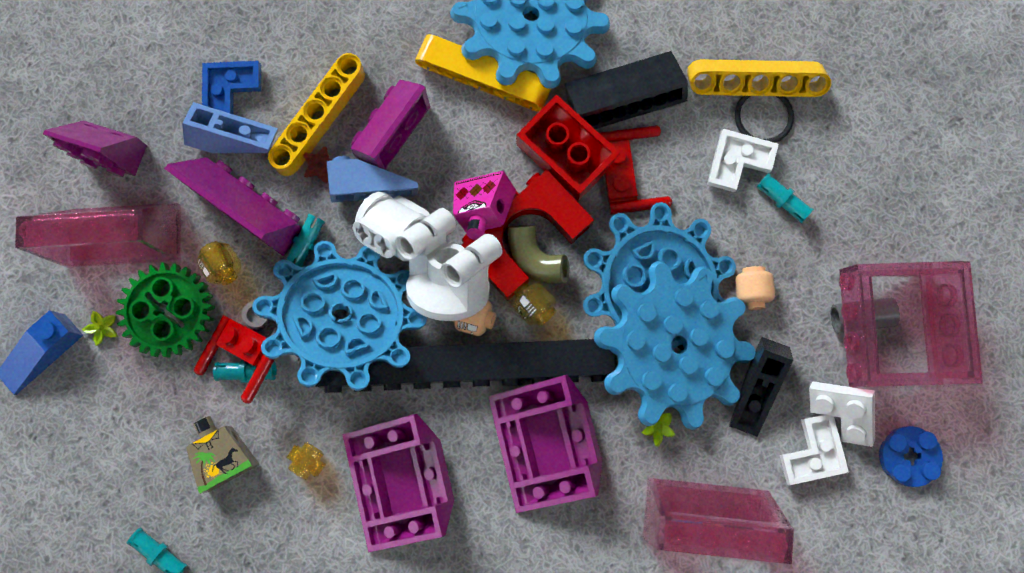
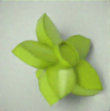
[82,311,118,346]
[641,413,675,447]

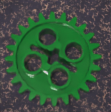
[116,262,215,358]

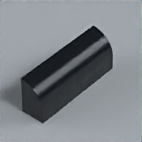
[564,51,688,129]

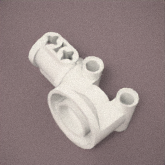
[352,191,502,321]

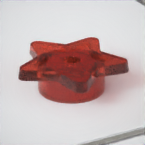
[303,146,332,184]

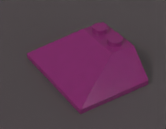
[488,375,602,513]
[342,414,454,553]

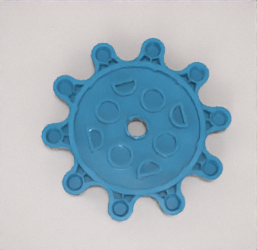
[450,0,610,89]
[583,202,736,355]
[252,241,427,391]
[594,261,756,430]

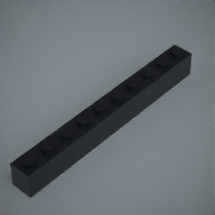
[315,339,615,393]

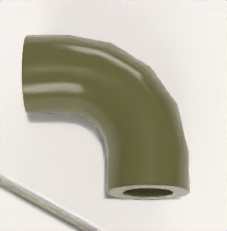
[507,225,570,284]

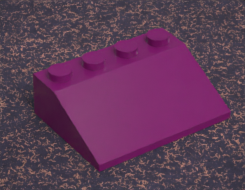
[164,157,302,256]

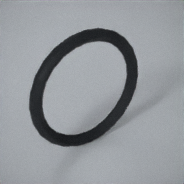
[735,96,794,143]

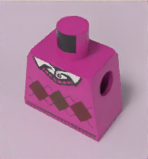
[453,170,516,240]

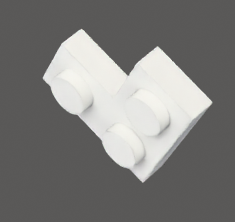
[707,129,779,192]
[809,382,875,447]
[780,415,849,485]

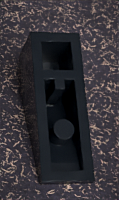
[729,337,793,437]

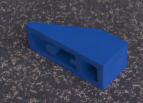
[0,310,83,395]

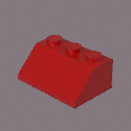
[516,94,620,202]

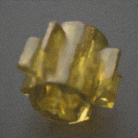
[286,442,326,480]

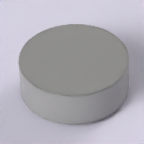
[241,300,271,330]

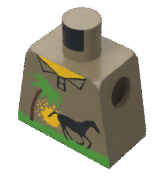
[187,416,259,494]

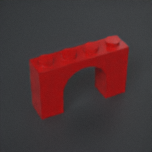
[461,170,594,301]

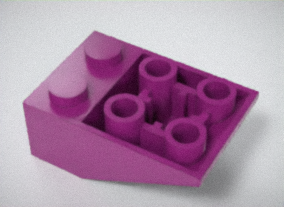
[43,120,147,177]

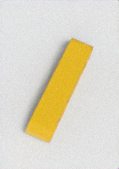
[415,34,551,112]
[268,53,365,176]
[687,59,831,97]

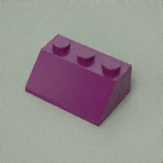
[350,80,430,170]

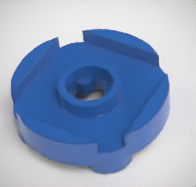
[879,426,943,487]

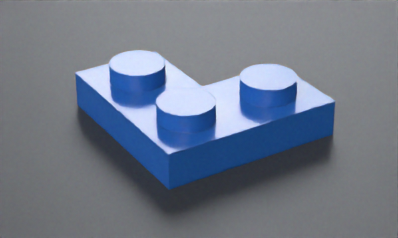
[202,61,261,114]

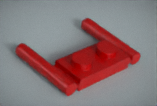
[599,125,672,215]
[194,315,275,404]

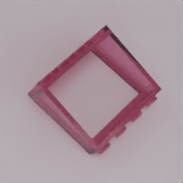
[15,203,181,268]
[839,261,983,388]
[642,477,794,564]

